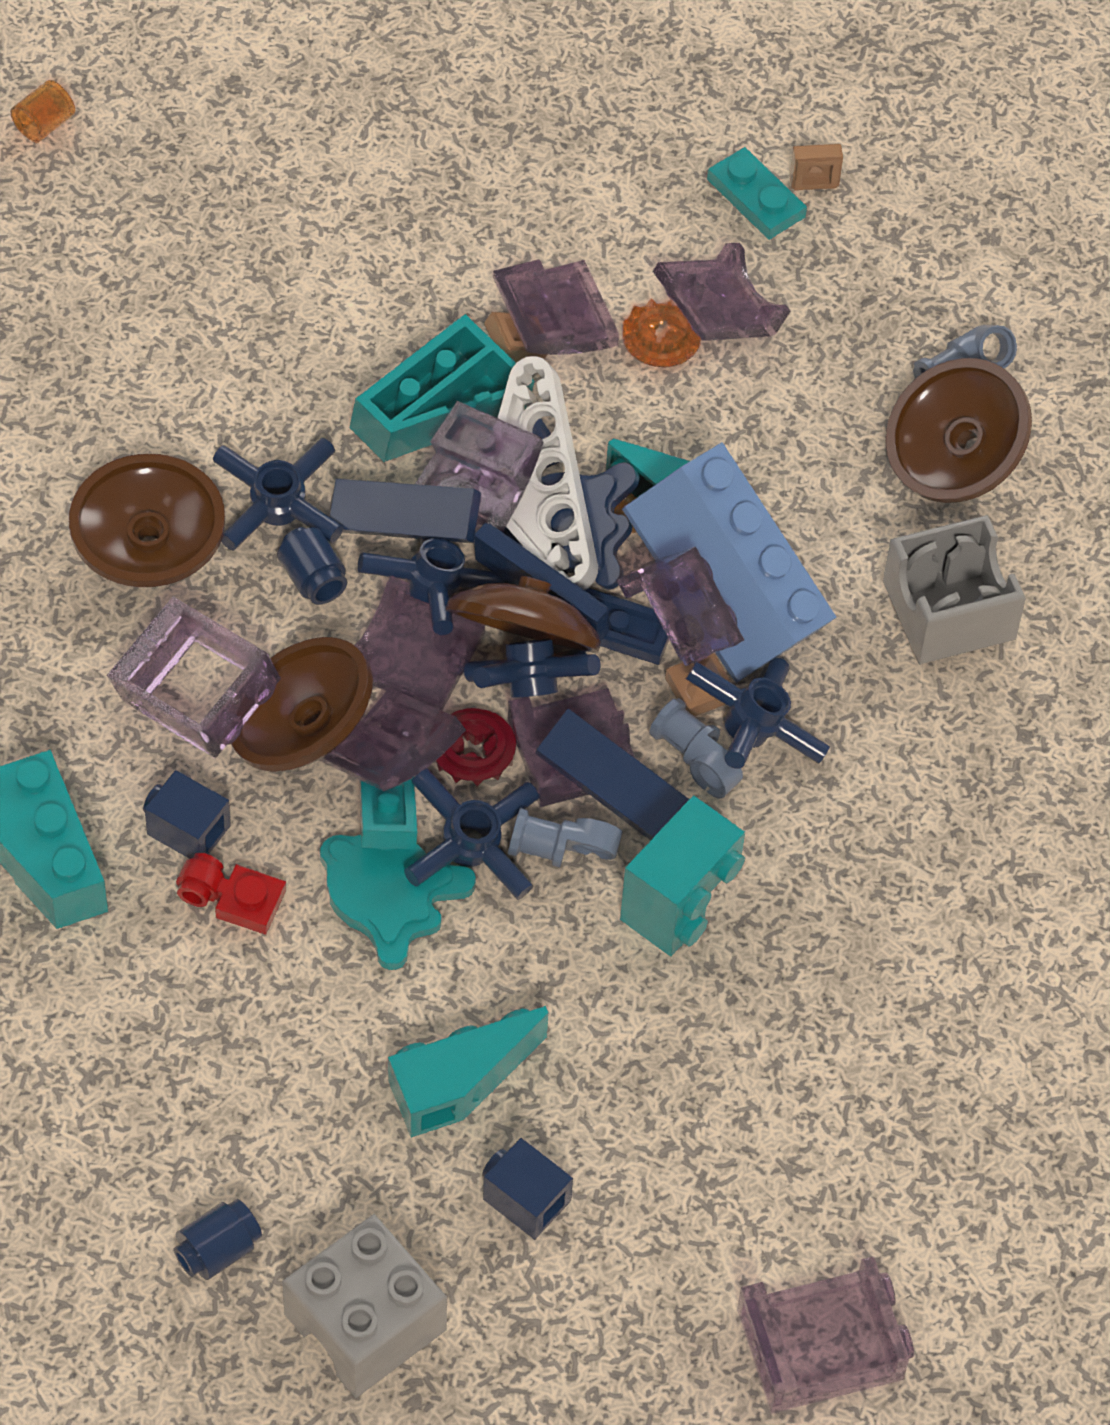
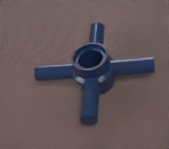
[213,438,344,551]
[358,538,509,635]
[464,639,601,698]
[685,658,830,769]
[404,768,539,900]

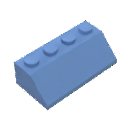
[622,442,836,683]

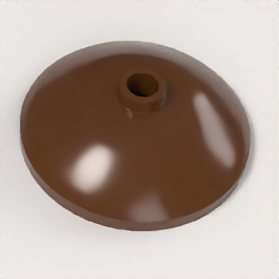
[885,358,1032,503]
[69,454,225,588]
[446,576,601,653]
[228,637,373,772]

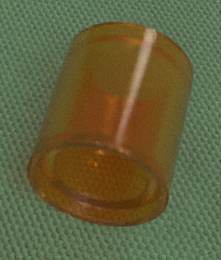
[10,80,75,143]

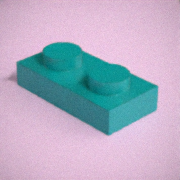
[707,147,807,240]
[359,767,417,851]

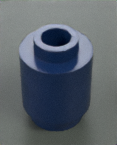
[277,527,348,605]
[173,1199,262,1280]

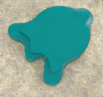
[320,835,476,970]

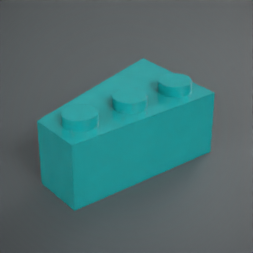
[349,314,535,462]
[0,749,108,929]

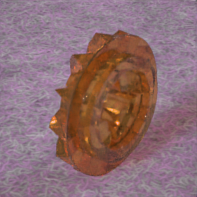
[622,298,702,367]

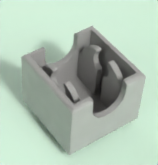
[883,515,1026,665]
[282,1214,447,1398]

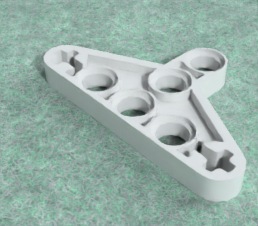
[440,356,598,590]

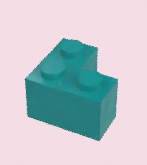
[620,795,745,957]

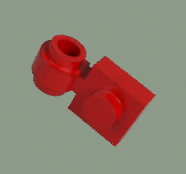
[176,853,286,935]

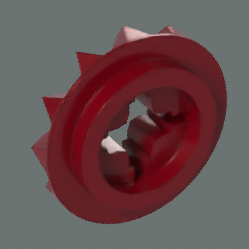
[431,708,516,787]

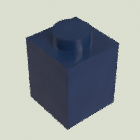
[143,770,231,859]
[482,1138,573,1240]

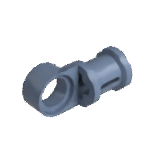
[913,324,1017,379]
[649,698,743,799]
[508,808,623,868]

